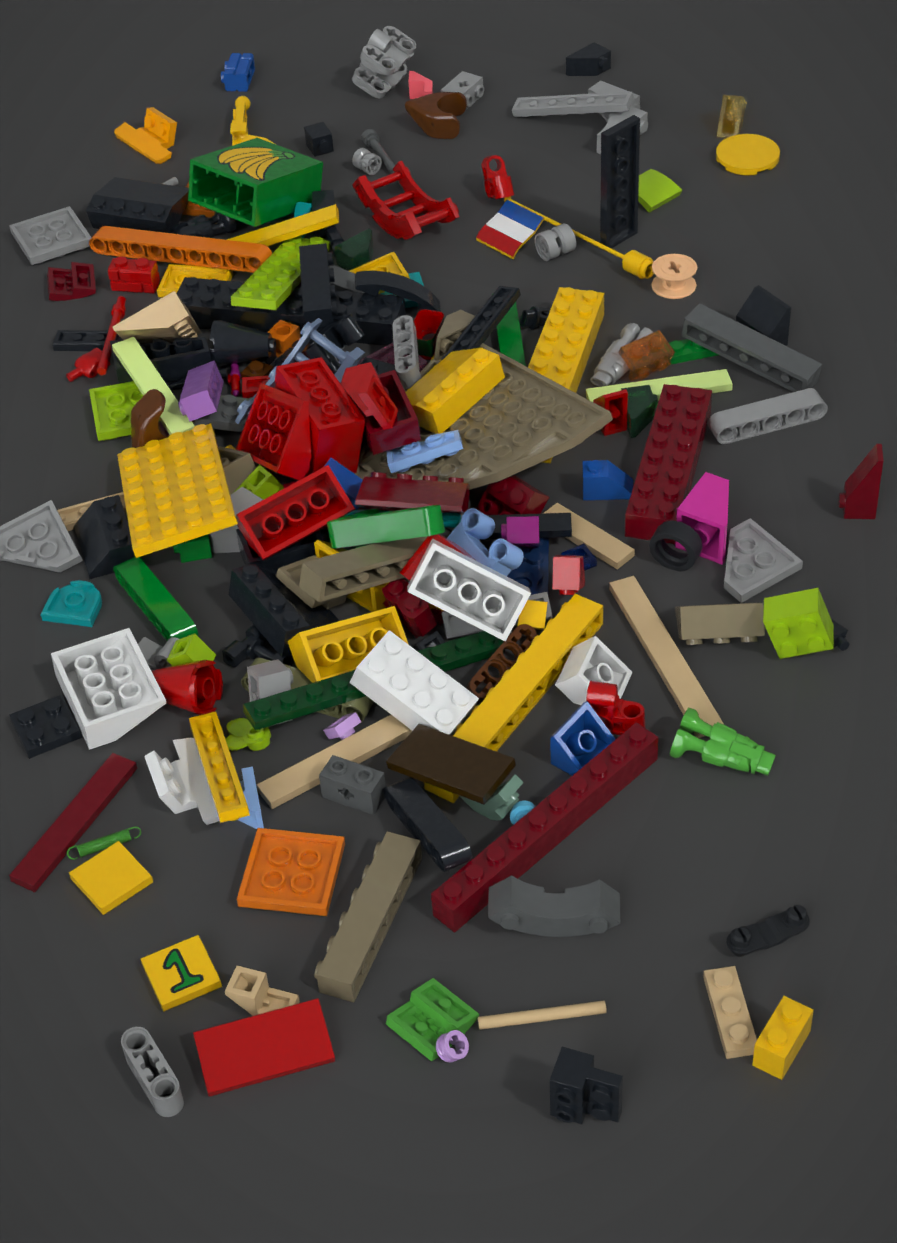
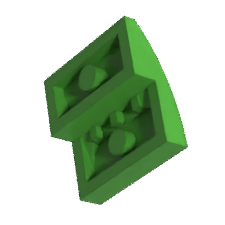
[386,978,479,1062]

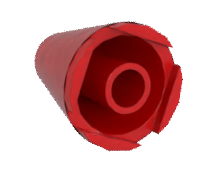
[151,660,223,715]

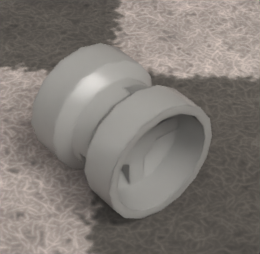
[352,148,382,175]

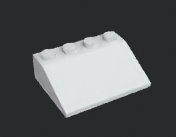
[51,628,166,750]

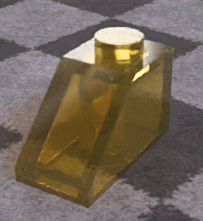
[717,95,746,138]

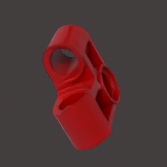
[481,155,514,199]
[586,680,645,735]

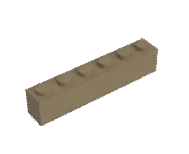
[299,536,428,602]
[314,831,422,1003]

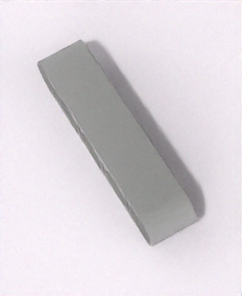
[707,388,828,444]

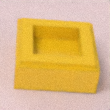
[517,600,548,630]

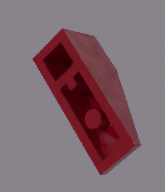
[838,444,884,519]

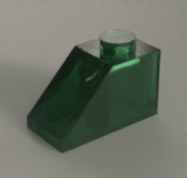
[335,228,373,271]
[621,385,658,438]

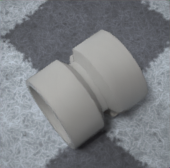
[535,223,576,261]

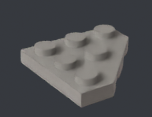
[0,500,83,573]
[724,518,803,603]

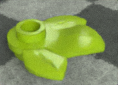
[226,718,271,751]

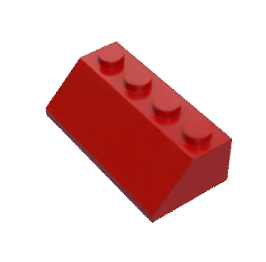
[236,465,355,560]

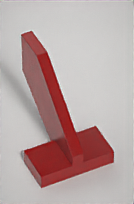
[340,362,398,430]

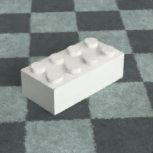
[407,538,531,641]
[350,630,479,735]

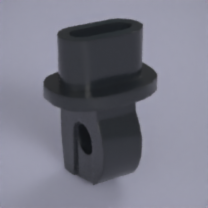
[520,306,551,330]

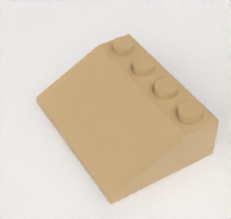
[113,291,201,343]

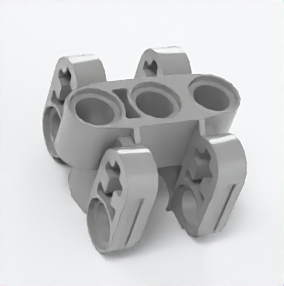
[352,26,416,98]

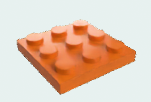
[237,828,345,916]

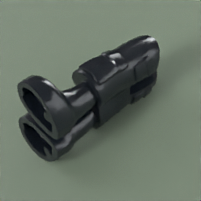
[171,212,237,238]

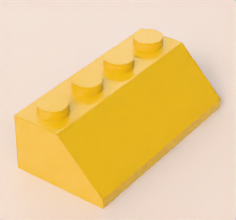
[287,606,409,683]

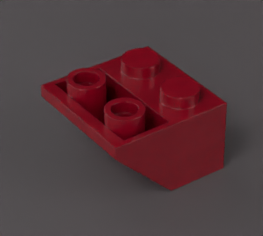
[476,475,550,515]

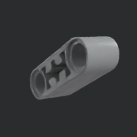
[121,1027,184,1117]

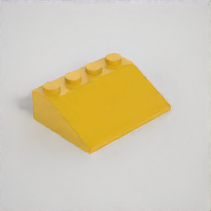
[406,348,505,434]

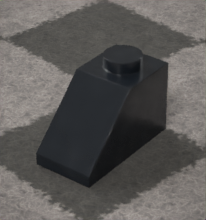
[566,42,611,76]

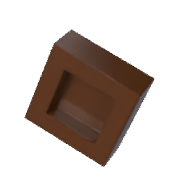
[241,360,274,378]

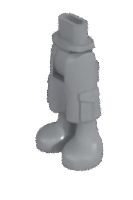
[590,323,661,387]

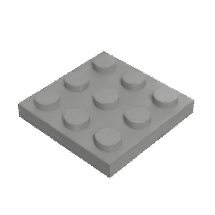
[9,206,91,265]

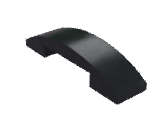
[355,271,441,312]

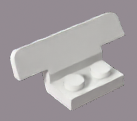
[144,738,220,825]

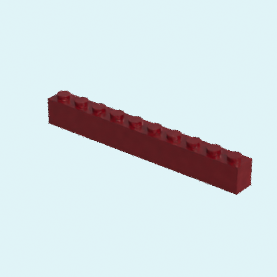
[431,722,658,933]

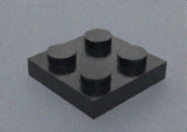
[9,694,82,759]

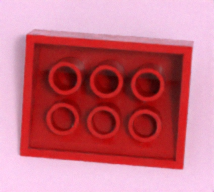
[236,383,312,480]

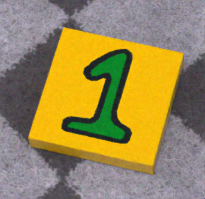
[141,935,222,1012]

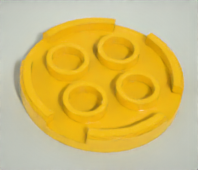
[716,134,780,175]

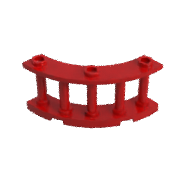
[352,161,460,240]

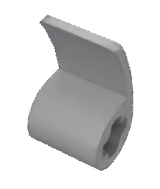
[138,637,179,669]

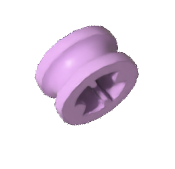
[436,1030,469,1063]

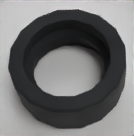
[649,520,703,571]

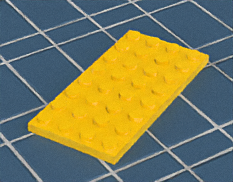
[117,423,238,558]

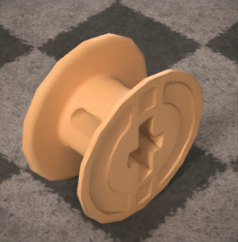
[651,254,698,299]

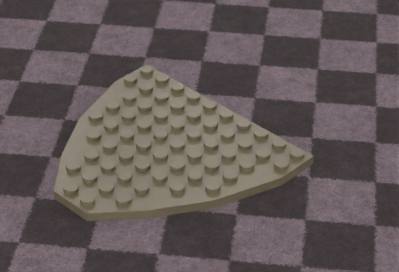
[354,343,613,489]

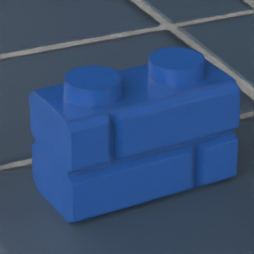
[221,53,255,92]

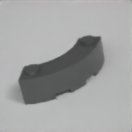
[488,875,620,937]

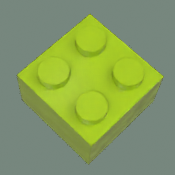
[763,588,834,659]

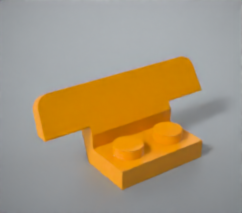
[114,107,177,164]

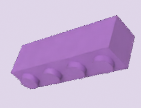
[178,361,224,422]

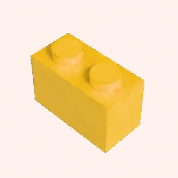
[752,996,814,1080]

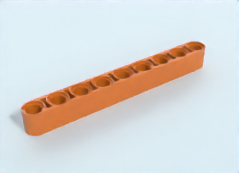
[89,226,272,273]

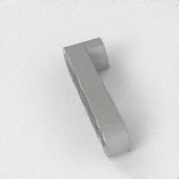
[392,315,422,389]

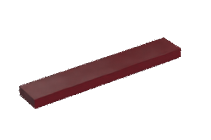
[9,753,138,892]

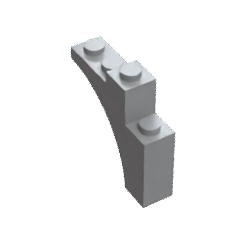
[588,80,648,154]

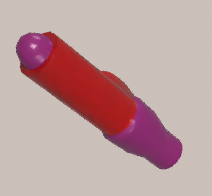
[228,363,241,397]

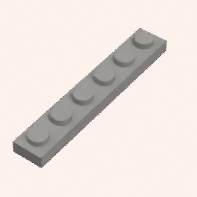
[512,92,634,117]

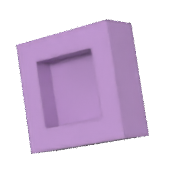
[323,712,361,740]

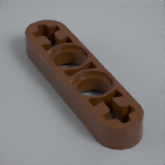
[465,624,537,704]

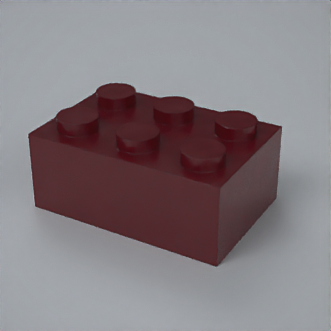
[350,370,421,455]

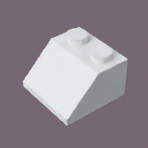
[555,636,632,705]

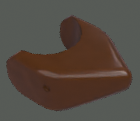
[405,92,467,139]
[131,389,194,448]

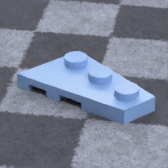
[387,430,463,473]

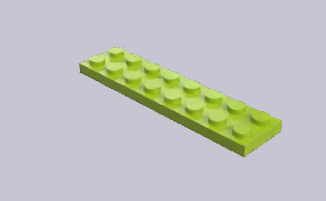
[231,236,330,310]

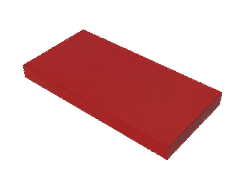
[193,998,335,1097]

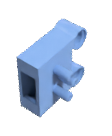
[447,508,524,576]

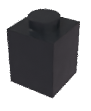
[304,122,334,157]

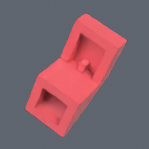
[408,71,433,99]

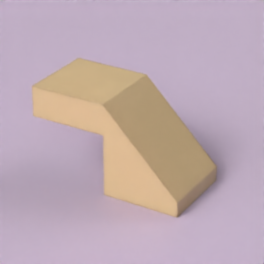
[225,966,300,1016]

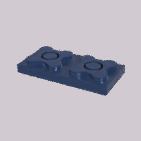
[507,538,549,595]

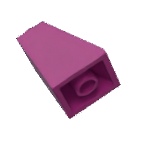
[675,472,729,565]

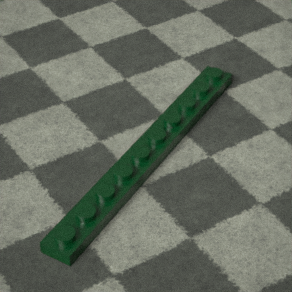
[243,631,505,731]

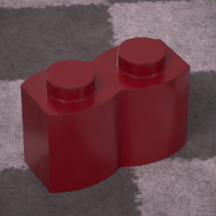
[382,579,437,637]

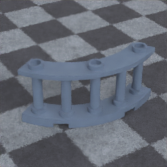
[235,318,365,424]

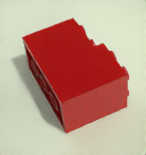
[275,357,366,476]

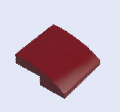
[47,262,96,301]

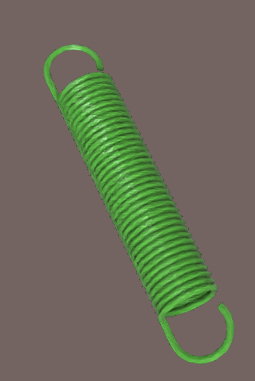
[67,827,141,860]

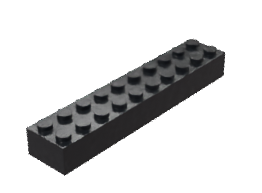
[177,277,406,346]

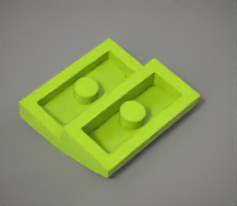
[638,169,682,213]

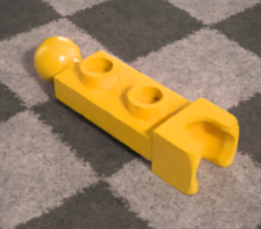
[230,96,251,146]

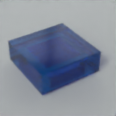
[561,544,597,571]

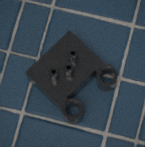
[277,314,365,374]

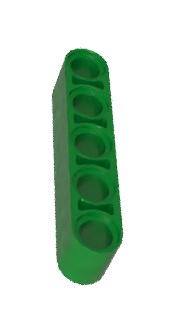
[113,556,198,641]

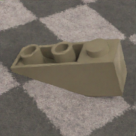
[434,310,475,360]

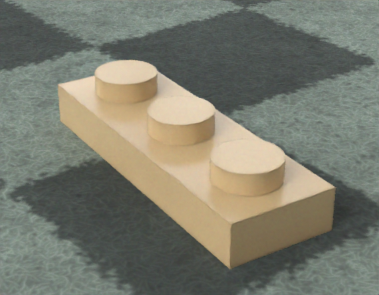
[703,966,757,1059]

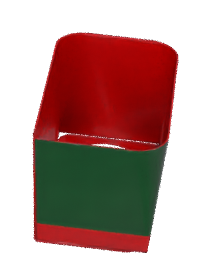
[407,309,444,360]

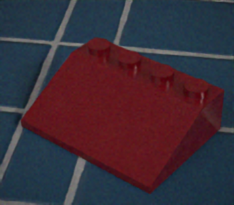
[355,472,470,516]

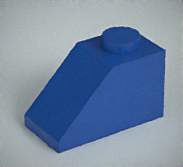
[583,460,633,500]

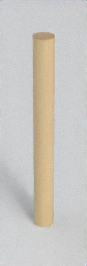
[478,1000,607,1030]

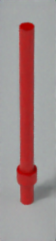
[97,296,126,375]

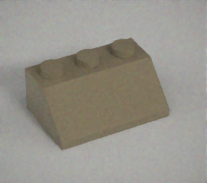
[675,603,765,645]

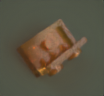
[619,330,675,381]

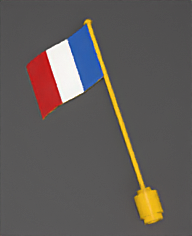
[476,196,654,279]

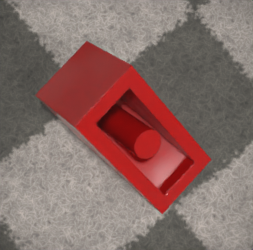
[593,389,628,436]

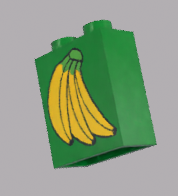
[188,138,323,227]

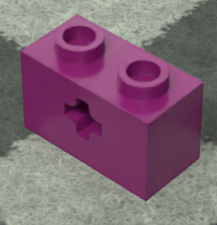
[501,516,539,548]

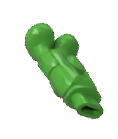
[670,707,776,776]

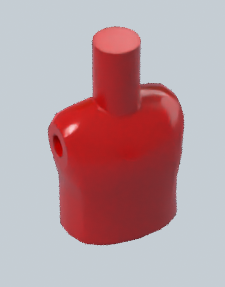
[66,348,110,382]

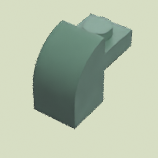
[460,774,524,821]

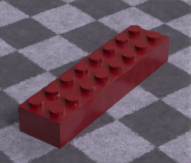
[625,384,712,544]

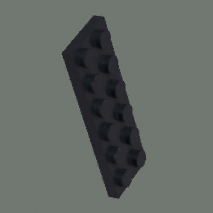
[600,115,640,252]

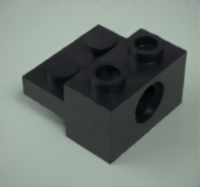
[550,1046,623,1124]

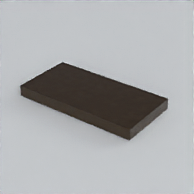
[386,724,516,805]

